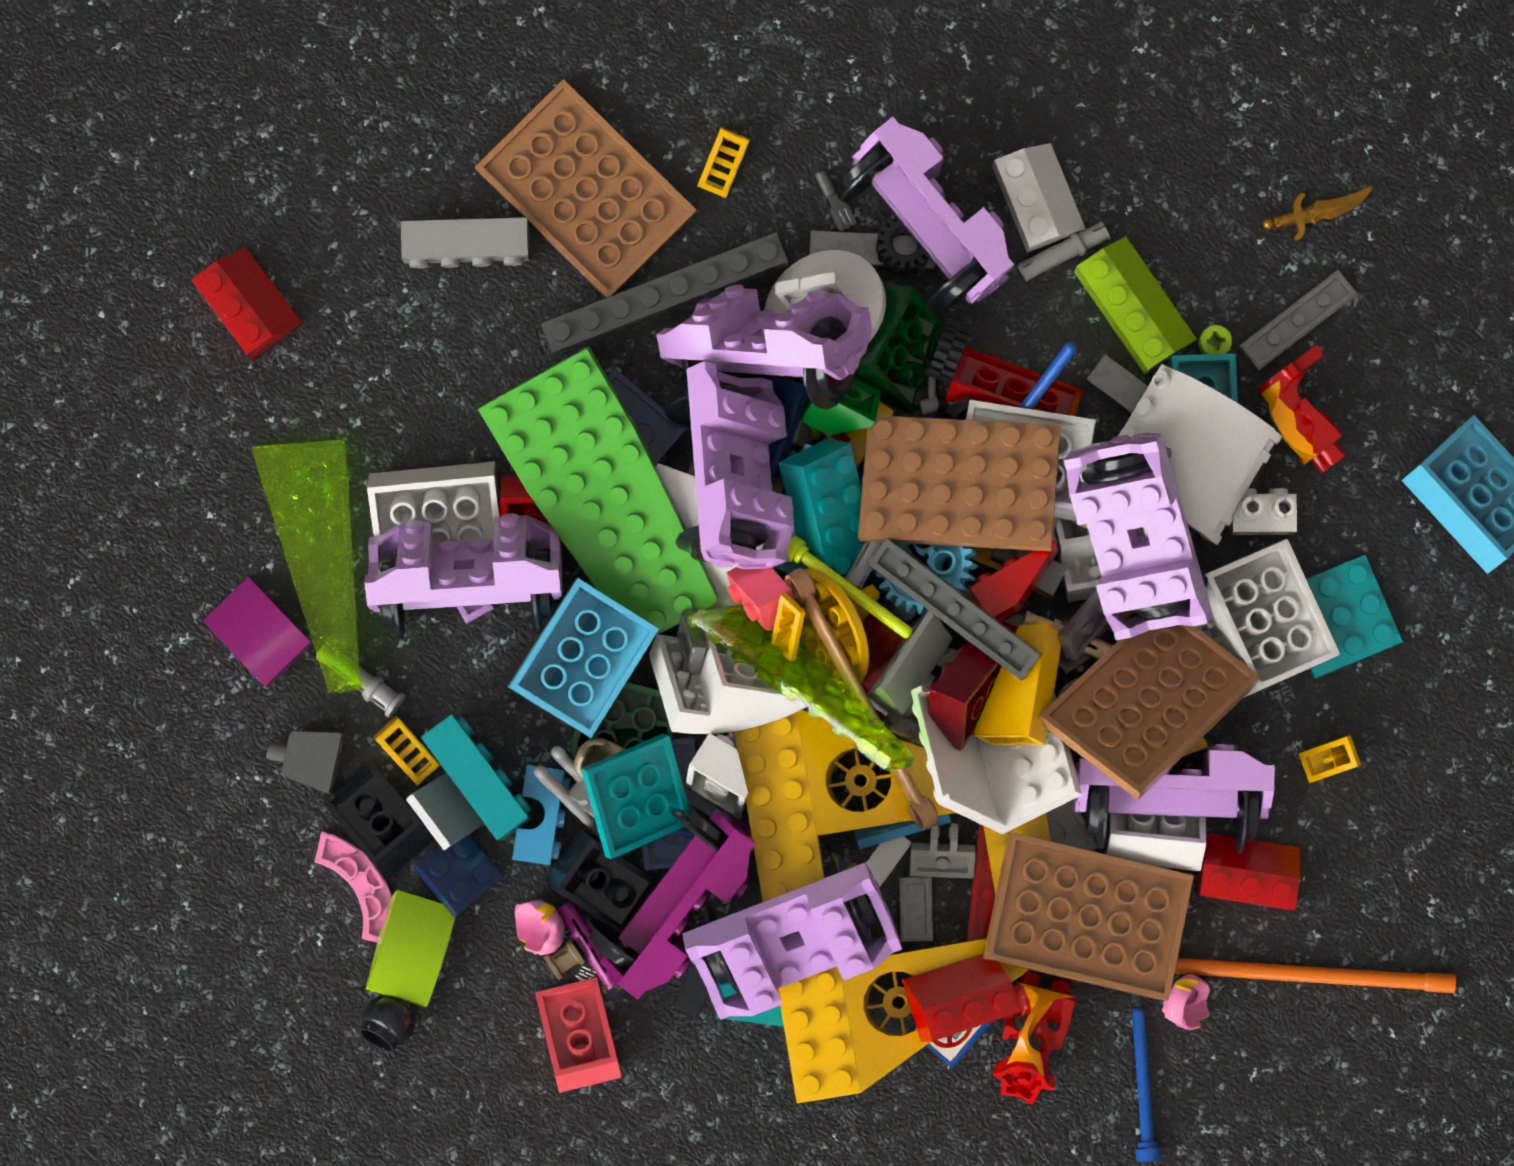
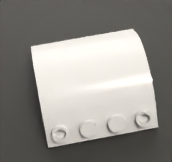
[1119,364,1282,545]

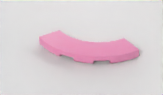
[315,831,392,942]

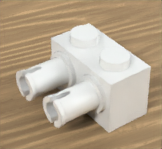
[1230,488,1297,535]

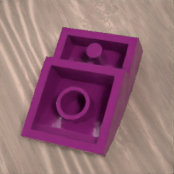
[203,577,313,688]

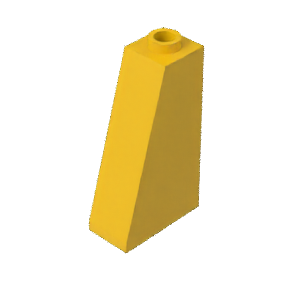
[974,621,1061,745]

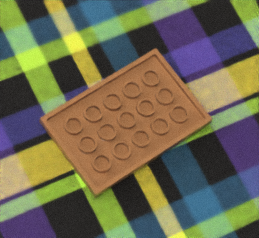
[475,79,697,298]
[858,415,1061,551]
[1039,625,1260,800]
[983,832,1194,1001]

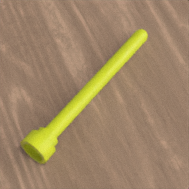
[787,535,912,638]

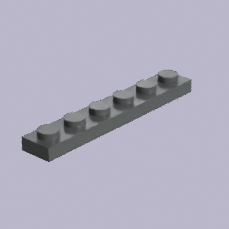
[868,538,1042,681]

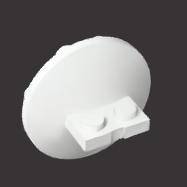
[765,250,886,342]

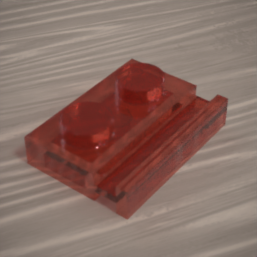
[862,602,904,682]

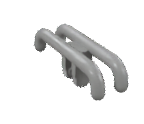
[534,746,601,840]

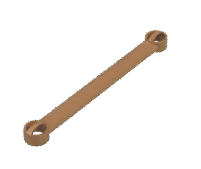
[785,568,938,830]

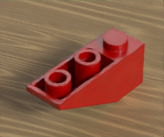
[970,539,1058,622]

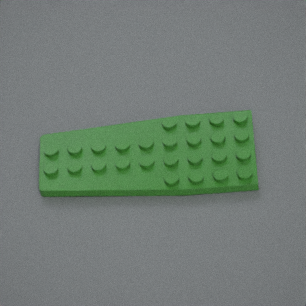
[478,346,718,636]

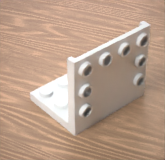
[911,685,1082,834]

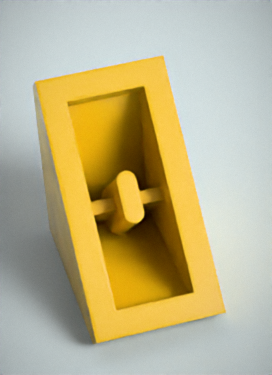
[1298,735,1361,783]

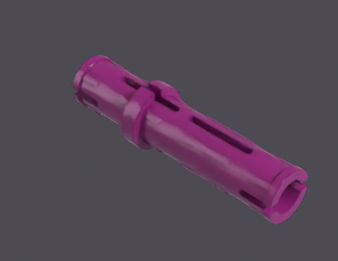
[557,901,618,991]

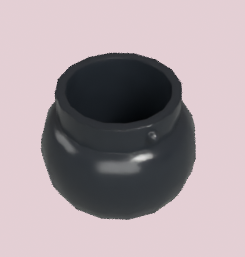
[358,995,416,1053]

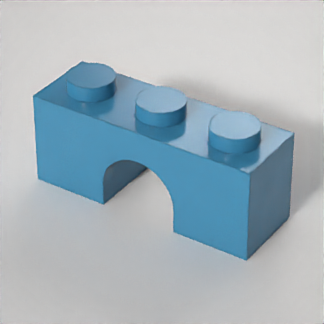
[512,765,571,866]

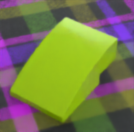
[366,890,456,1007]

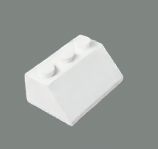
[992,143,1086,253]
[685,733,748,820]
[1105,813,1206,871]

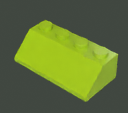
[1074,237,1197,375]

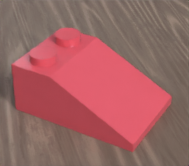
[535,977,621,1093]

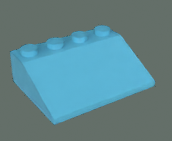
[1402,415,1514,574]
[508,578,659,738]

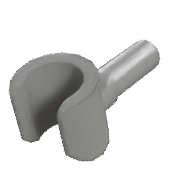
[920,377,939,416]

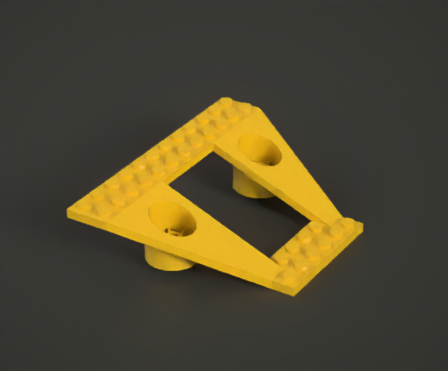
[734,710,1051,1104]

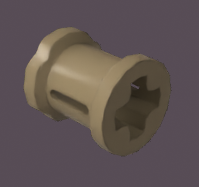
[543,939,585,980]

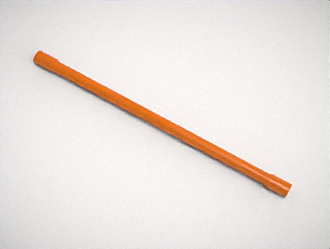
[1174,958,1456,993]

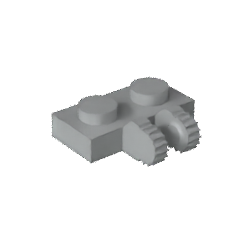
[910,823,975,879]

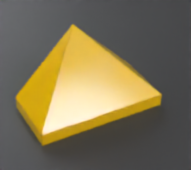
[771,593,805,662]

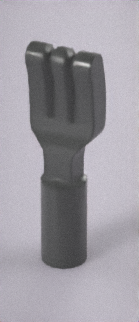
[815,171,857,232]

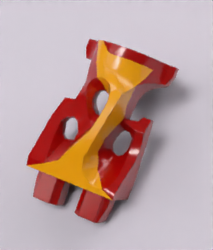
[1257,345,1346,474]
[992,971,1075,1105]

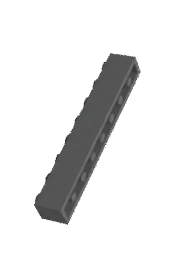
[541,232,788,358]

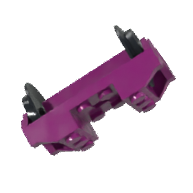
[586,805,756,1000]

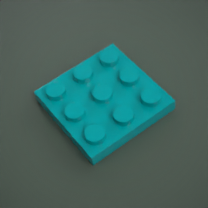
[1306,555,1403,679]
[581,733,688,859]

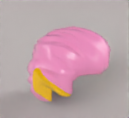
[514,900,565,956]
[1162,974,1210,1030]

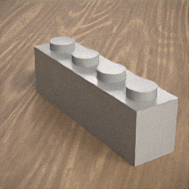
[401,218,530,268]

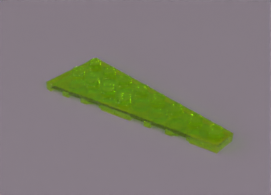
[252,439,361,693]
[686,604,915,771]

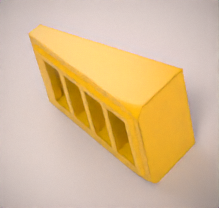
[697,127,751,198]
[373,716,441,786]

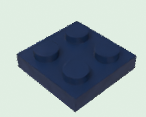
[413,835,503,917]

